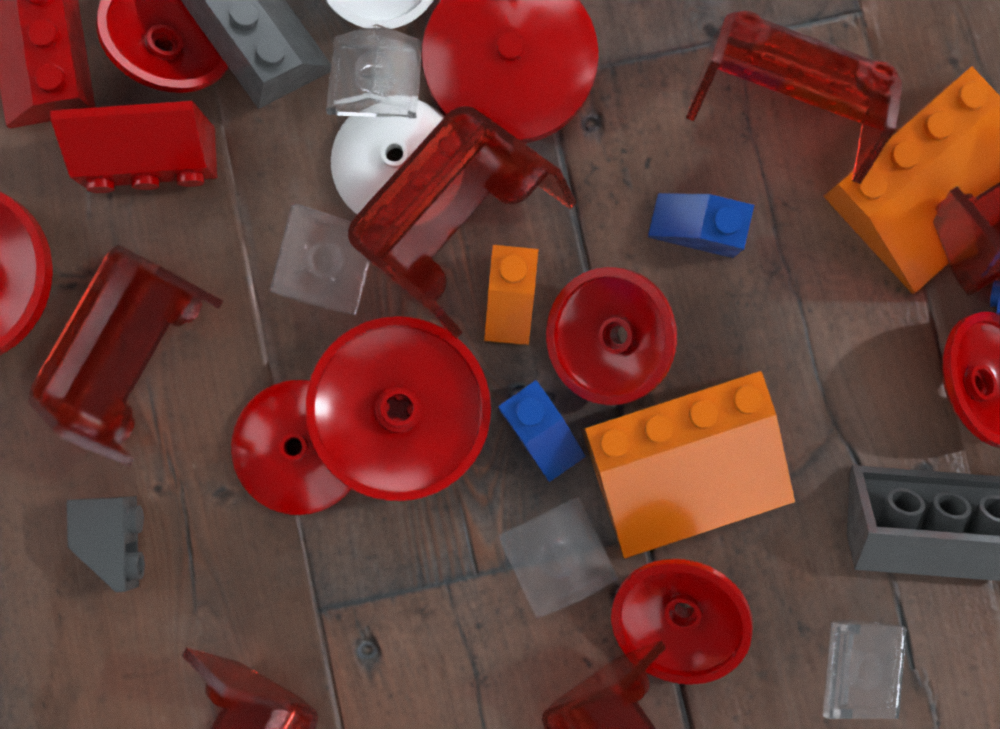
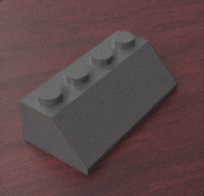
[181,0,333,109]
[847,465,1000,581]

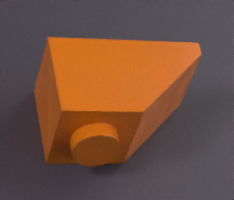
[484,245,539,346]

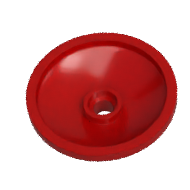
[96,0,229,93]
[546,267,677,405]
[942,312,1000,448]
[231,380,352,515]
[611,559,753,685]

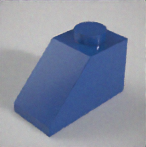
[647,193,754,258]
[498,380,586,482]

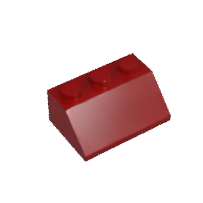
[0,0,96,129]
[50,101,217,193]

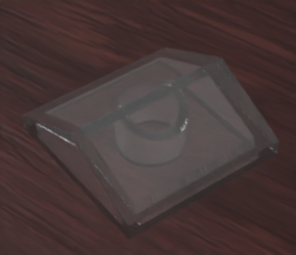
[326,24,423,119]
[269,203,378,315]
[498,497,618,619]
[823,620,907,719]

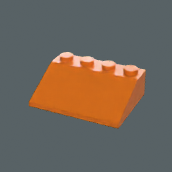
[823,66,1000,294]
[581,371,795,559]

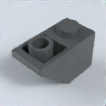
[67,496,145,592]

